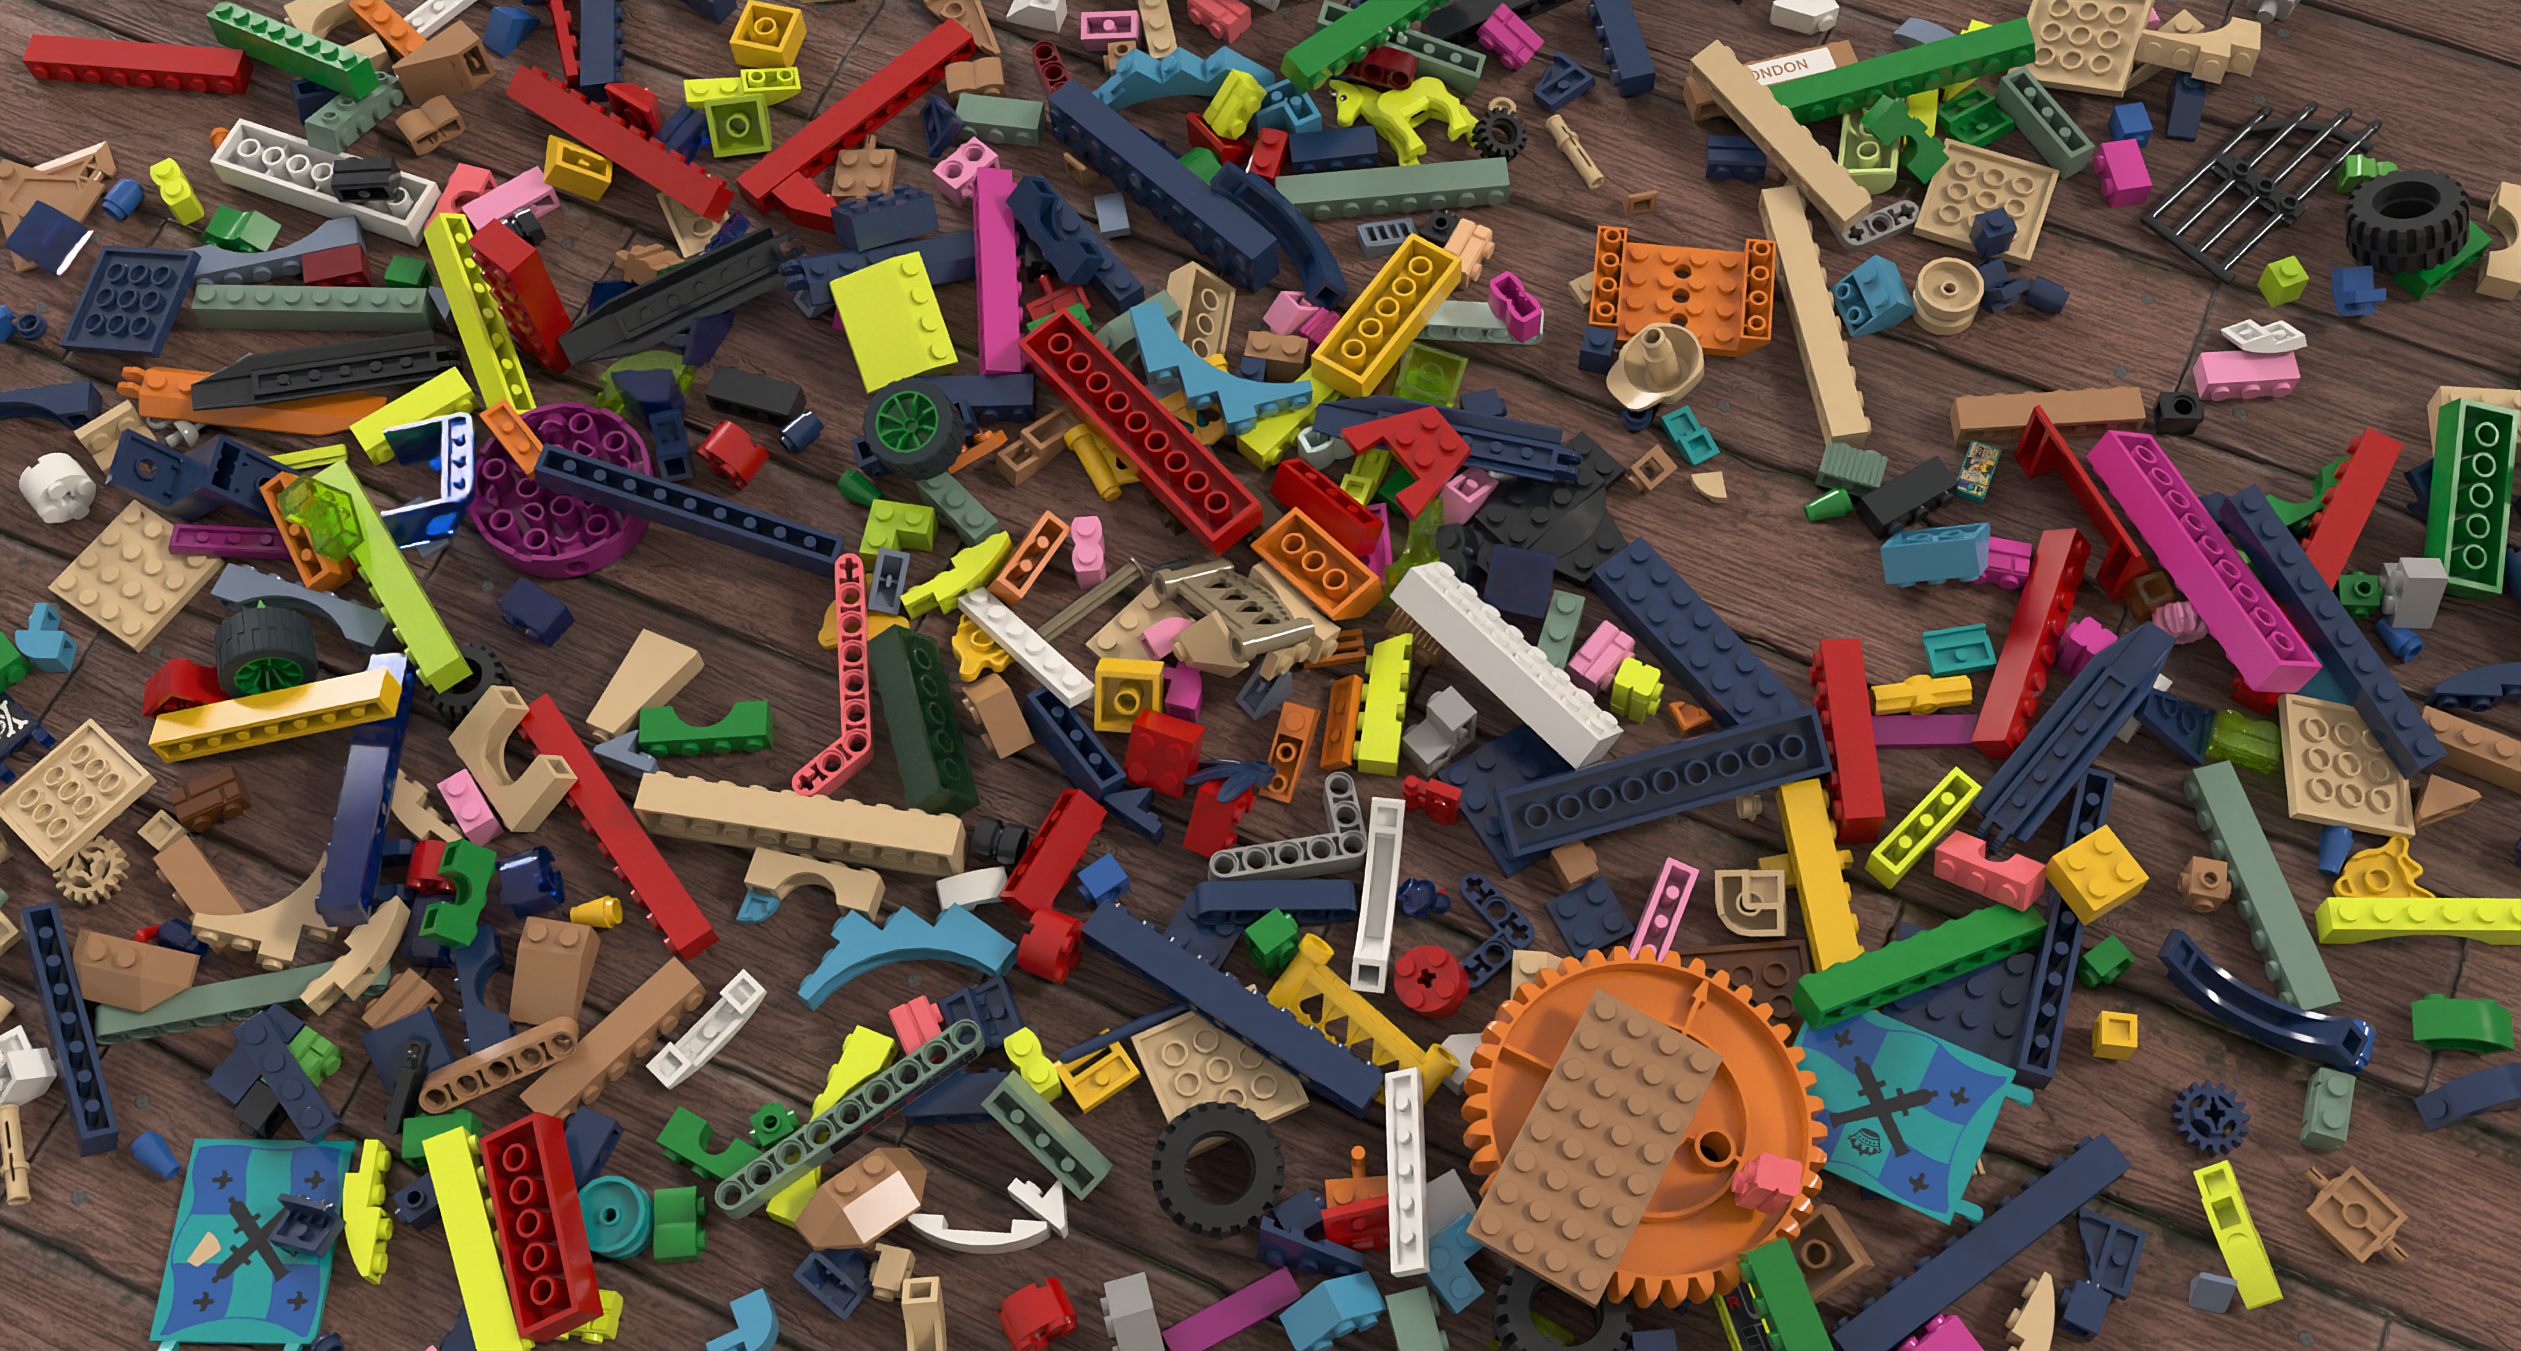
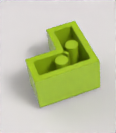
[859,499,939,571]

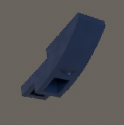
[2424,662,2521,712]

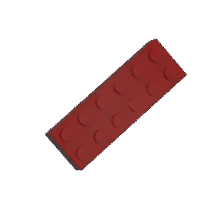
[467,218,573,375]
[1808,638,1886,844]
[479,1111,604,1342]

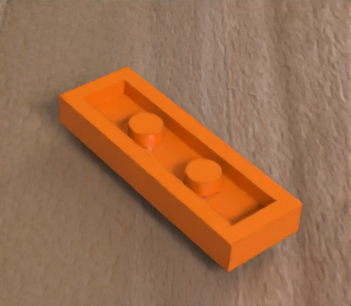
[479,398,543,481]
[1320,674,1364,772]

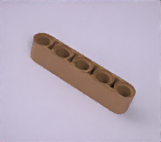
[419,1016,579,1114]

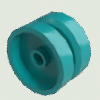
[578,1175,655,1260]

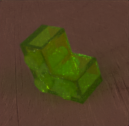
[277,474,365,562]

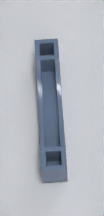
[186,215,367,294]
[210,563,397,661]

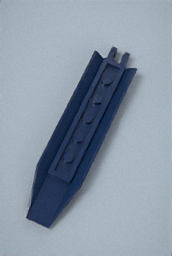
[778,224,1030,307]
[1312,394,1583,483]
[1971,621,2176,856]

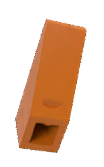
[1259,701,1321,803]

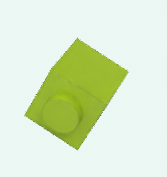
[2257,255,2310,308]

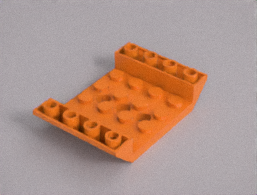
[1589,226,1776,357]

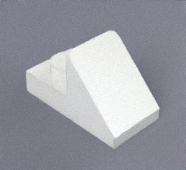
[1007,1178,1068,1239]

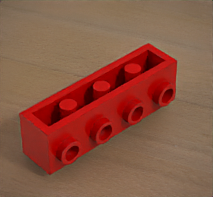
[1270,457,1385,558]
[997,789,1107,919]

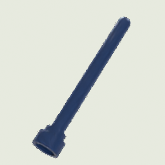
[1059,1002,1190,1064]

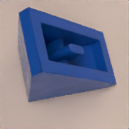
[482,7,541,58]

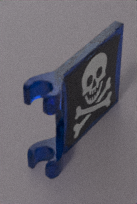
[0,691,56,784]

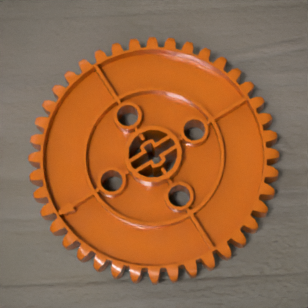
[1461,946,1828,1308]

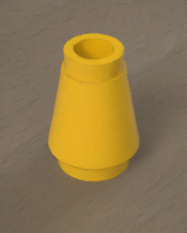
[570,896,623,928]

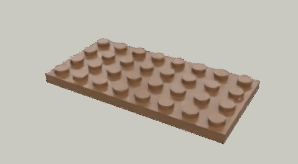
[1464,988,1724,1308]

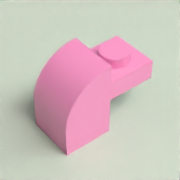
[1137,617,1201,672]

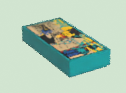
[1955,440,2002,504]

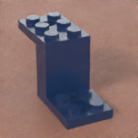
[105,428,302,526]

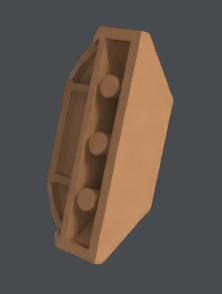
[71,928,200,1013]
[794,1147,927,1251]

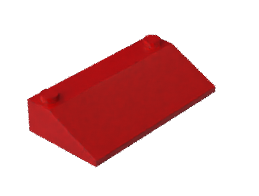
[2014,405,2153,603]

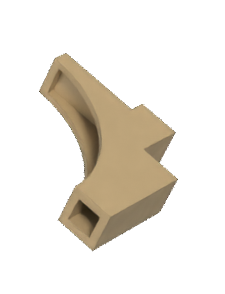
[2135,17,2261,84]
[1248,560,1341,681]
[191,851,345,972]

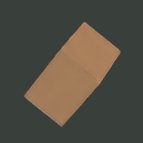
[2412,774,2481,830]

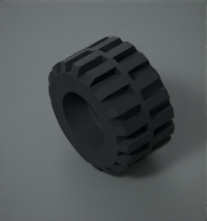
[423,642,513,726]

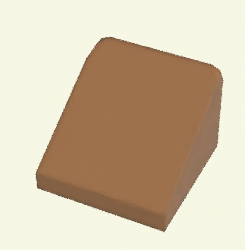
[1064,152,1100,188]
[1622,190,1657,216]

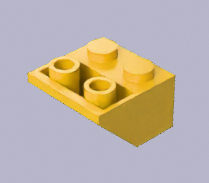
[543,135,613,201]

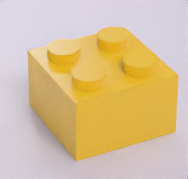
[729,0,807,69]
[1094,657,1164,733]
[2046,824,2149,926]

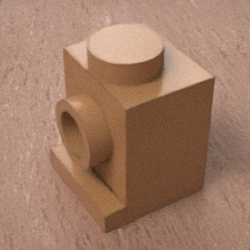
[1626,444,1678,495]

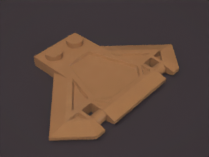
[0,141,117,274]

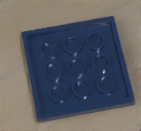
[60,245,201,358]
[1436,722,1584,879]
[1881,921,2035,1069]

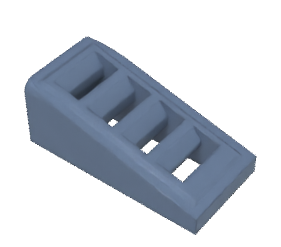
[1356,218,1419,260]

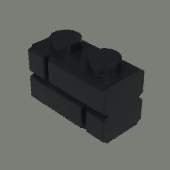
[331,155,401,202]

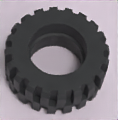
[2345,168,2469,274]
[1151,1101,1285,1238]
[1492,1264,1634,1351]

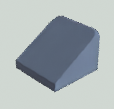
[2189,1272,2237,1314]

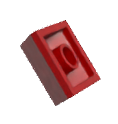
[1186,112,1254,167]

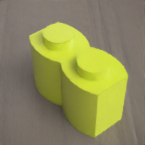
[150,158,204,226]
[1004,1027,1063,1103]

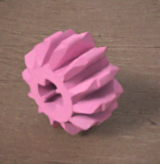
[2152,601,2209,645]

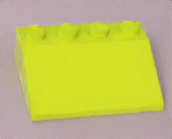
[829,251,958,394]

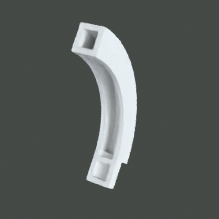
[1350,797,1406,993]

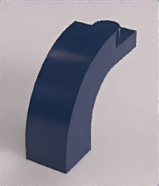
[2413,1063,2521,1132]

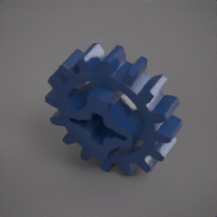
[2169,1080,2251,1158]

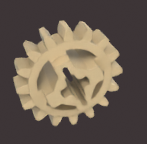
[53,835,130,906]

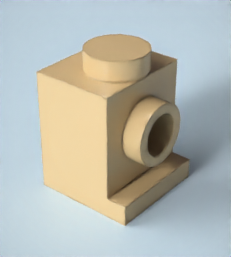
[869,1243,916,1302]

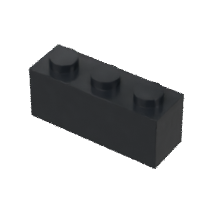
[705,365,807,428]
[1856,456,1959,540]

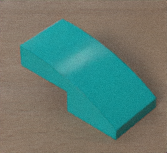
[1659,405,1720,467]

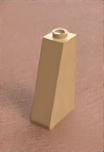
[586,628,705,743]

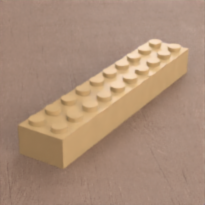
[633,771,970,878]

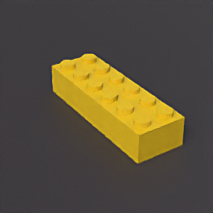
[1311,233,1462,399]

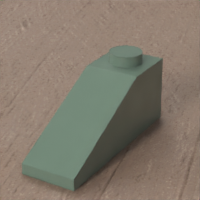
[1094,290,1182,367]

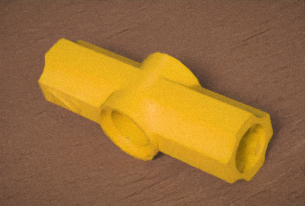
[1869,675,1972,716]

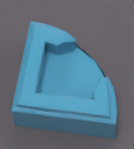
[736,890,780,925]

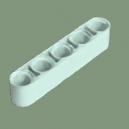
[1415,300,1544,345]

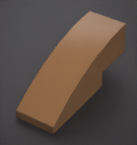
[995,404,1084,487]

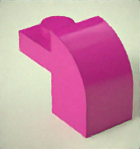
[1164,661,1204,723]

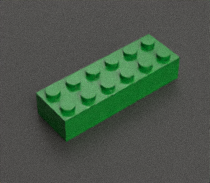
[2424,398,2519,601]

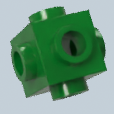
[2332,571,2383,620]
[748,1102,801,1152]

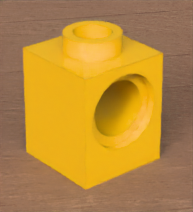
[2092,1011,2137,1061]

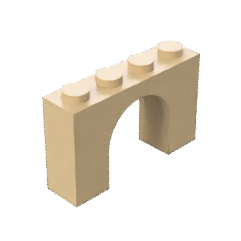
[283,0,394,73]
[448,685,578,832]

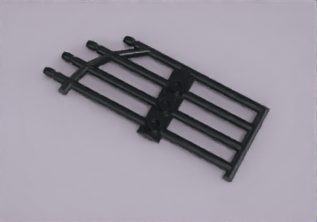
[2140,101,2382,285]

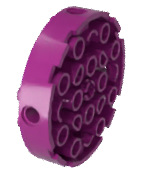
[467,402,658,578]

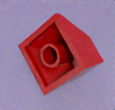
[604,83,664,143]

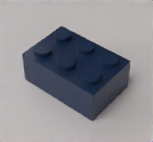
[830,184,939,252]

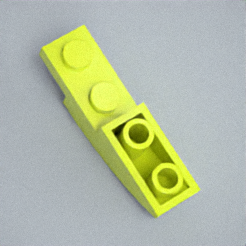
[684,67,801,109]
[900,531,1014,620]
[343,1140,394,1285]
[2193,1160,2284,1310]

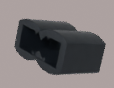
[1436,523,1481,591]

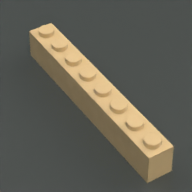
[1689,39,1872,234]

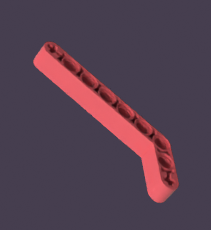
[792,553,874,797]

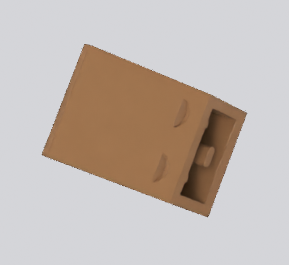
[391,19,496,104]

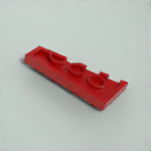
[546,0,580,89]

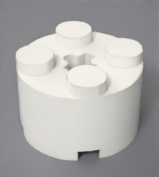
[19,453,96,523]

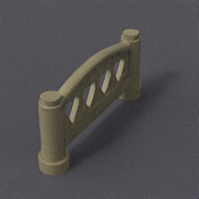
[1152,558,1315,663]

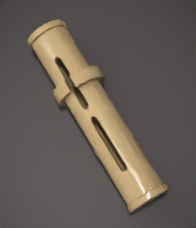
[1545,114,1605,190]
[0,1104,31,1206]

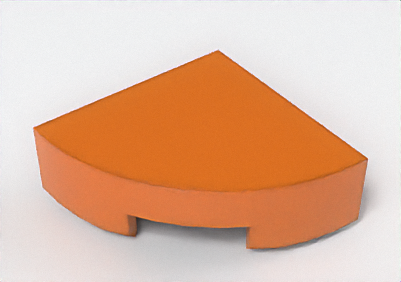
[1668,702,1712,735]

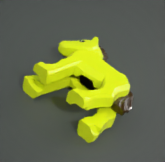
[1329,77,1479,166]

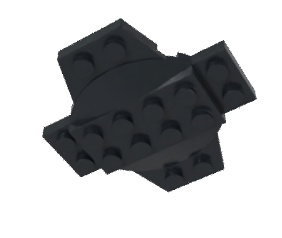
[1454,431,1628,588]

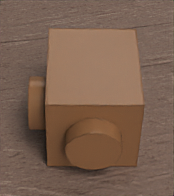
[1549,839,1599,893]

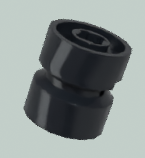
[500,206,547,246]
[971,815,1029,867]

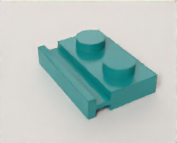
[1920,623,1997,679]

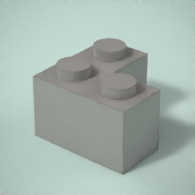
[2377,557,2449,629]
[1402,686,1477,778]
[1100,1272,1165,1351]

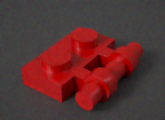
[1401,775,1462,826]
[1320,1194,1390,1252]

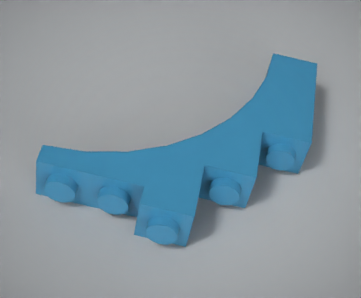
[1092,46,1275,112]
[1130,301,1313,436]
[797,902,1018,1012]

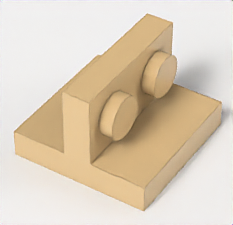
[74,400,159,476]

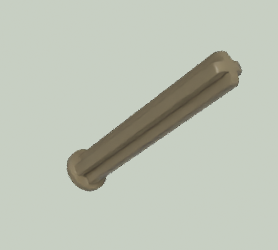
[1036,557,1146,644]

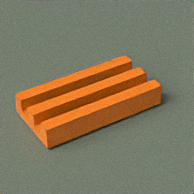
[1303,628,1366,669]

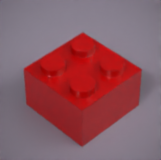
[1123,708,1206,799]

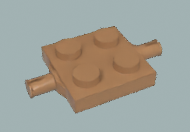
[831,134,897,203]
[2302,1165,2409,1267]

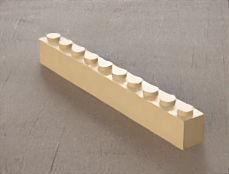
[1758,185,1871,448]

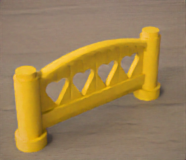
[1063,354,1229,502]
[1266,933,1460,1106]

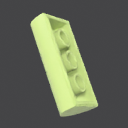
[1838,98,1905,195]

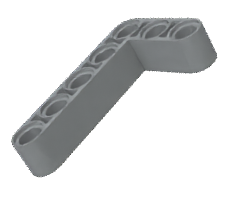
[1208,772,1368,881]

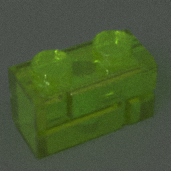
[2205,710,2282,775]

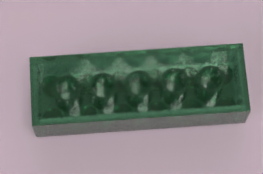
[867,624,980,818]

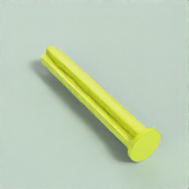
[268,444,349,470]

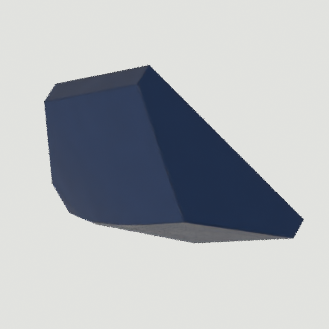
[791,1248,873,1321]

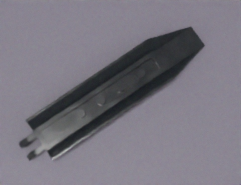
[558,224,806,365]
[191,330,463,411]

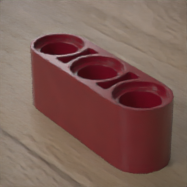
[1031,40,1071,98]
[1340,46,1418,91]

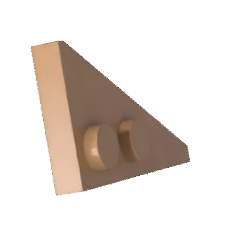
[923,0,1002,60]

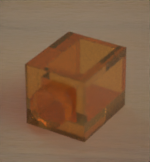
[2123,570,2176,623]

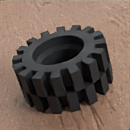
[1472,107,1528,163]

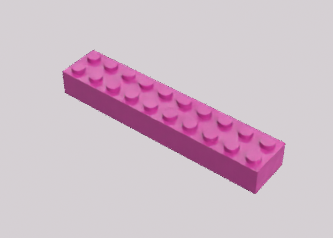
[2086,430,2323,693]

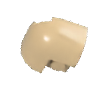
[1715,869,1788,937]

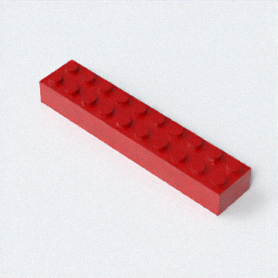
[1017,307,1264,558]

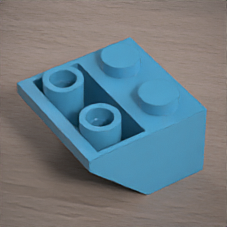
[1829,255,1917,338]

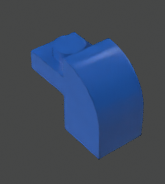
[2331,266,2386,316]

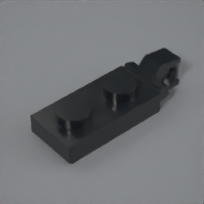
[382,1037,432,1135]

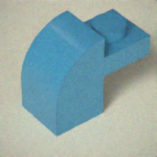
[15,603,78,672]
[705,1288,779,1351]

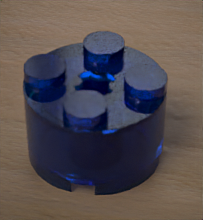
[495,845,565,920]

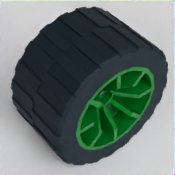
[862,378,965,481]
[213,607,319,698]

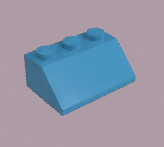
[1880,522,1990,587]

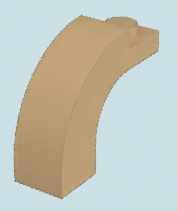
[901,1276,947,1351]

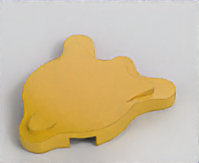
[818,573,910,650]
[952,614,1018,682]
[2333,836,2436,898]

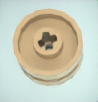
[1911,257,1984,336]

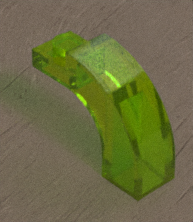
[592,350,697,415]
[1384,497,1443,597]

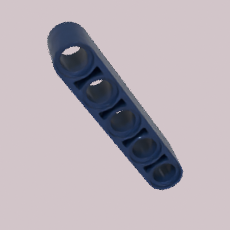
[1194,879,1358,925]

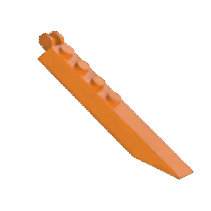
[116,366,387,437]

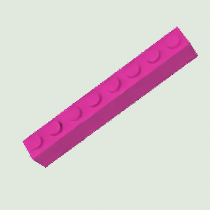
[972,167,1025,375]

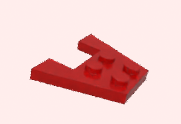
[1340,406,1471,523]

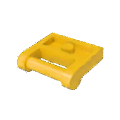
[1053,1028,1141,1114]

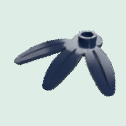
[1182,758,1276,803]

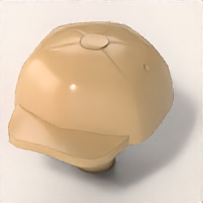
[1606,322,1704,412]

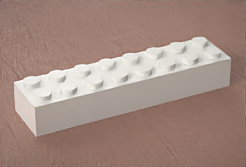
[210,118,442,247]
[1390,562,1624,769]

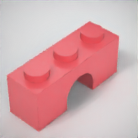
[424,163,498,236]
[1934,830,2047,912]

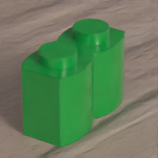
[653,1186,708,1264]

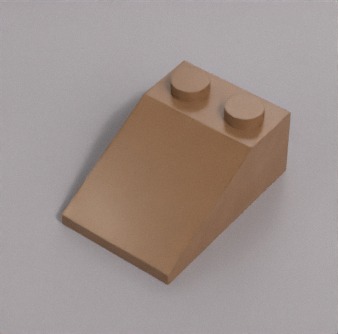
[509,916,601,1027]
[1790,1204,1875,1304]

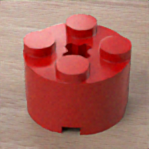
[696,420,770,491]
[406,840,457,900]
[1017,906,1086,984]
[1394,945,1469,1020]
[995,1277,1079,1351]

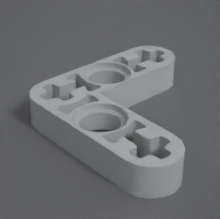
[1822,200,1920,252]

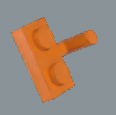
[948,428,1008,474]
[1325,1146,1389,1208]

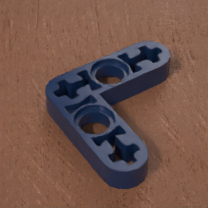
[1459,872,1535,994]

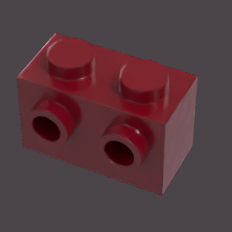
[302,243,372,287]

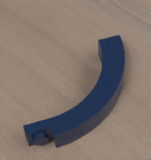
[1210,161,1348,312]
[2157,929,2369,1067]

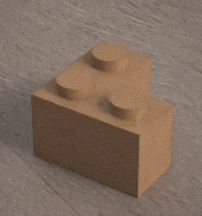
[961,672,1035,759]

